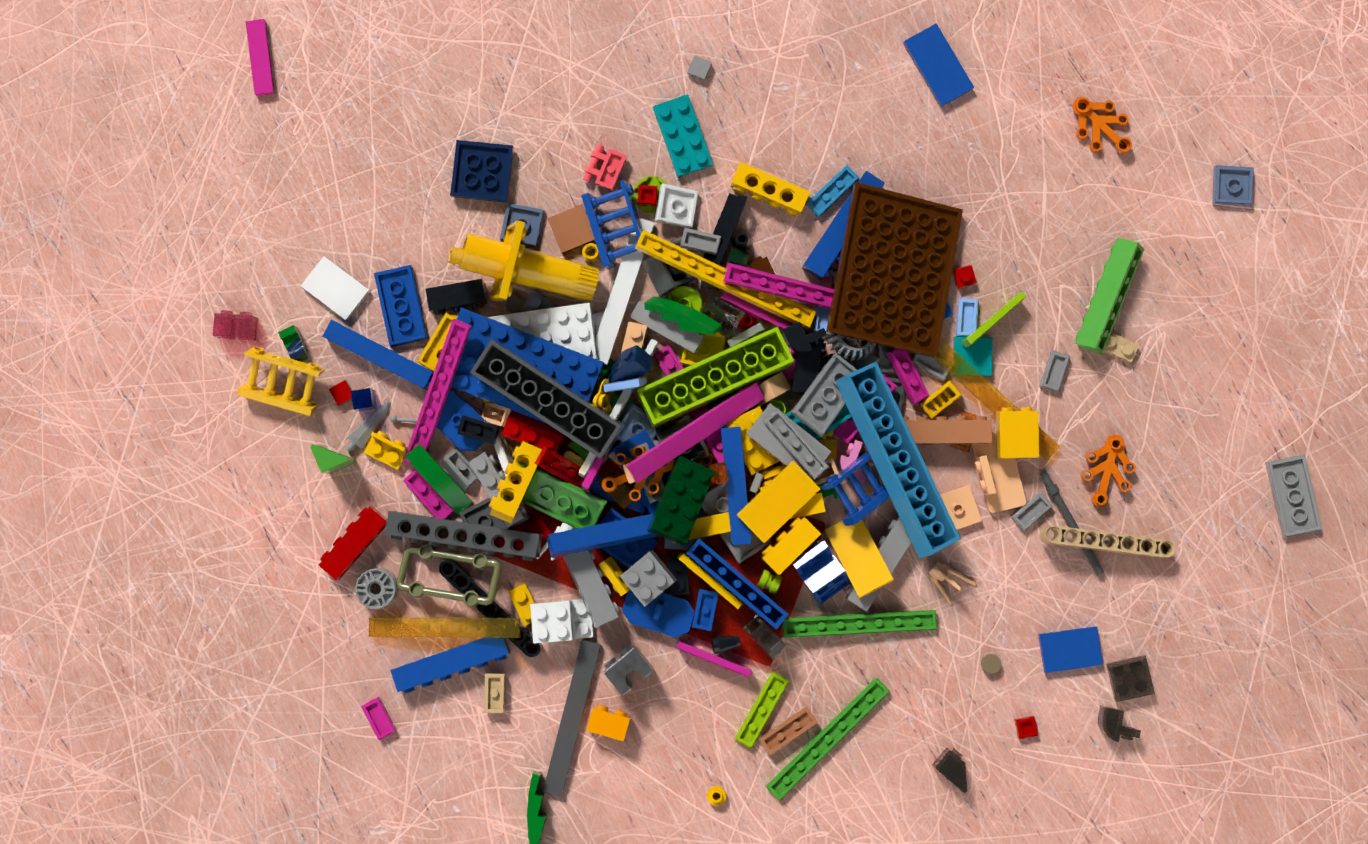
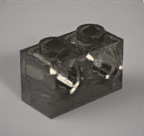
[701,295,745,338]

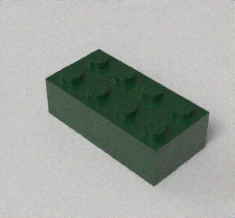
[647,456,715,545]

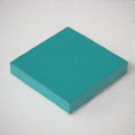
[952,337,993,377]

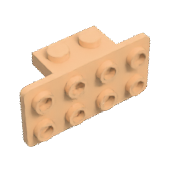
[971,433,1026,513]

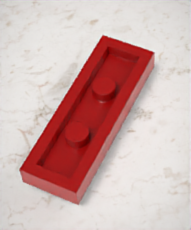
[534,446,585,488]

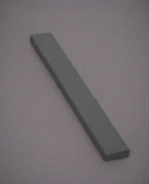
[543,639,601,796]

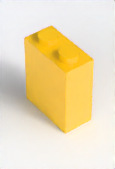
[996,407,1039,458]

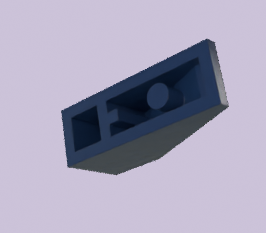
[607,345,652,383]

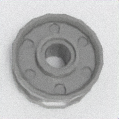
[355,568,399,609]

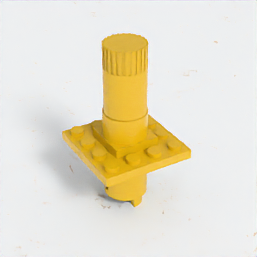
[448,220,599,302]

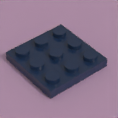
[450,140,514,203]

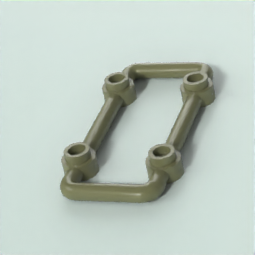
[396,544,502,607]

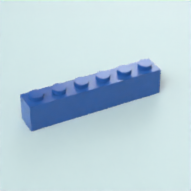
[802,171,885,280]
[685,538,789,629]
[390,632,511,694]

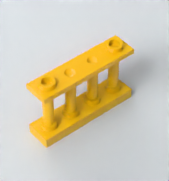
[237,347,325,416]

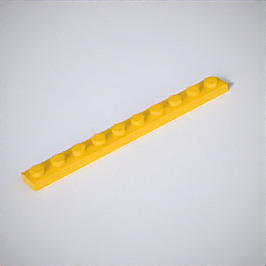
[635,230,816,330]

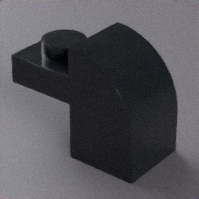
[781,322,827,354]

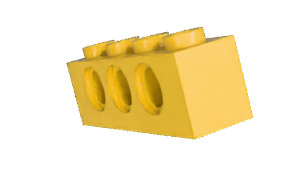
[731,161,810,216]
[489,441,542,524]

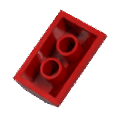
[501,410,566,454]

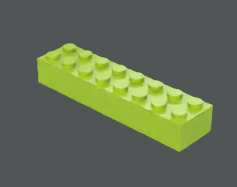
[637,326,794,429]

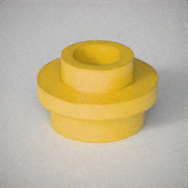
[582,243,600,262]
[707,786,726,806]

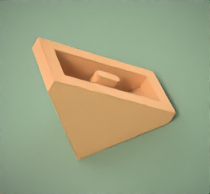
[756,372,791,407]
[481,402,512,428]

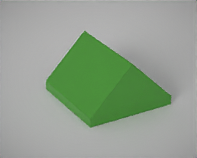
[310,444,356,474]

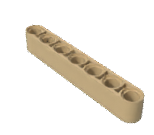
[1039,526,1176,558]

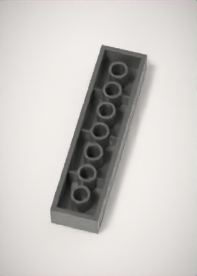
[470,340,625,459]

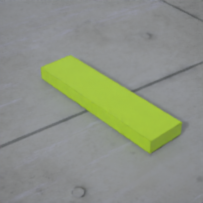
[961,291,1026,347]
[734,671,789,749]

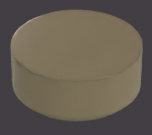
[981,654,1001,674]

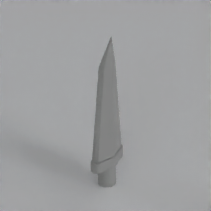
[345,399,390,453]

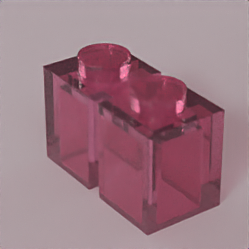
[213,310,258,341]

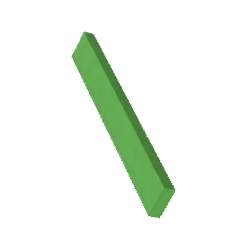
[782,610,937,638]
[766,677,890,801]

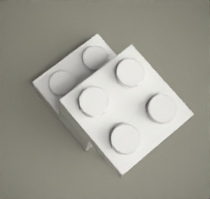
[530,599,594,643]

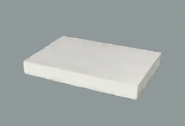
[301,256,370,321]

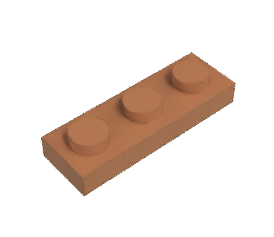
[758,706,818,755]

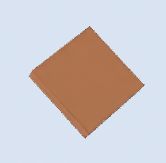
[547,204,595,254]

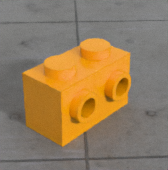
[586,704,631,741]

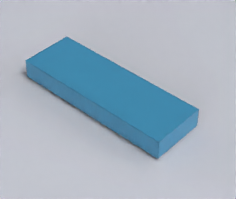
[806,165,860,218]

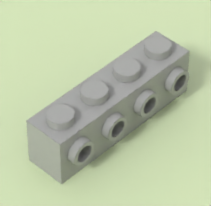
[469,452,530,529]
[563,550,619,628]

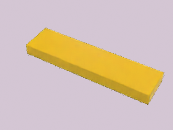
[677,552,742,609]

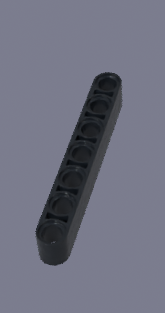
[439,560,542,657]

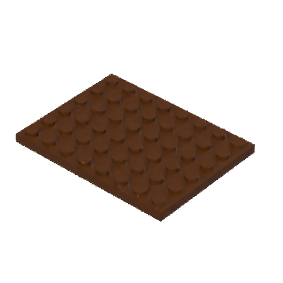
[826,182,963,358]

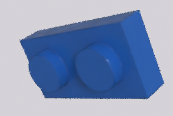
[692,589,718,631]

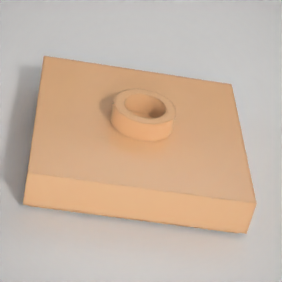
[940,485,982,530]

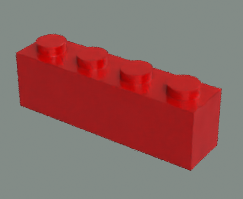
[318,506,387,580]

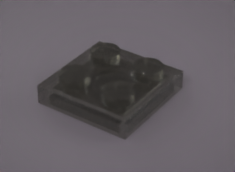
[1106,655,1155,702]

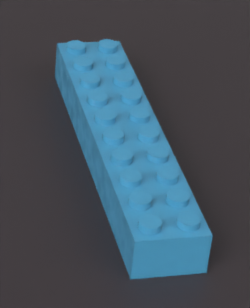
[835,362,961,558]

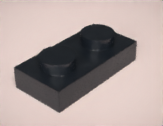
[457,415,500,445]
[668,555,689,595]

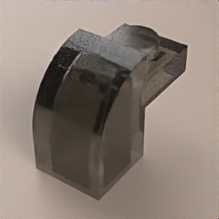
[743,615,786,659]
[1098,706,1141,742]

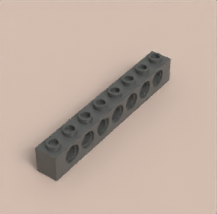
[385,511,543,561]

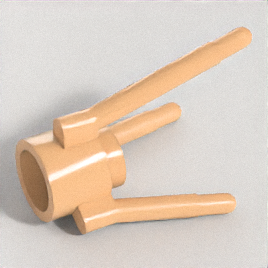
[928,561,976,605]

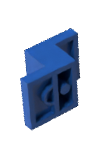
[792,541,851,605]

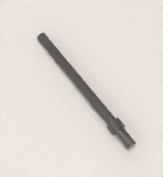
[1040,471,1104,576]

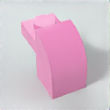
[839,440,871,485]

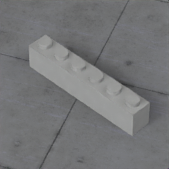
[845,516,911,612]

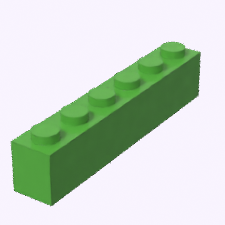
[1075,238,1145,355]

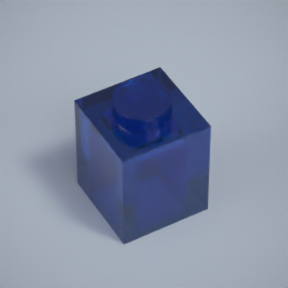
[351,388,377,412]

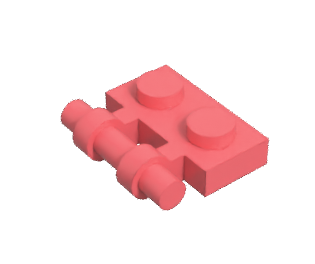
[583,144,627,191]

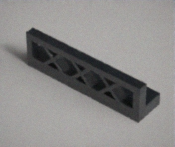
[703,193,747,266]

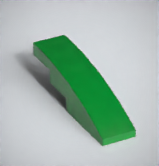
[644,296,722,335]
[405,444,473,515]
[527,771,547,844]

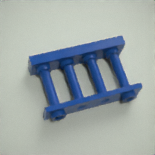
[581,180,647,269]
[822,448,890,526]

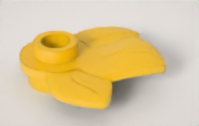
[593,379,614,415]

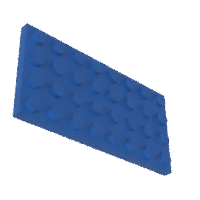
[451,308,605,423]

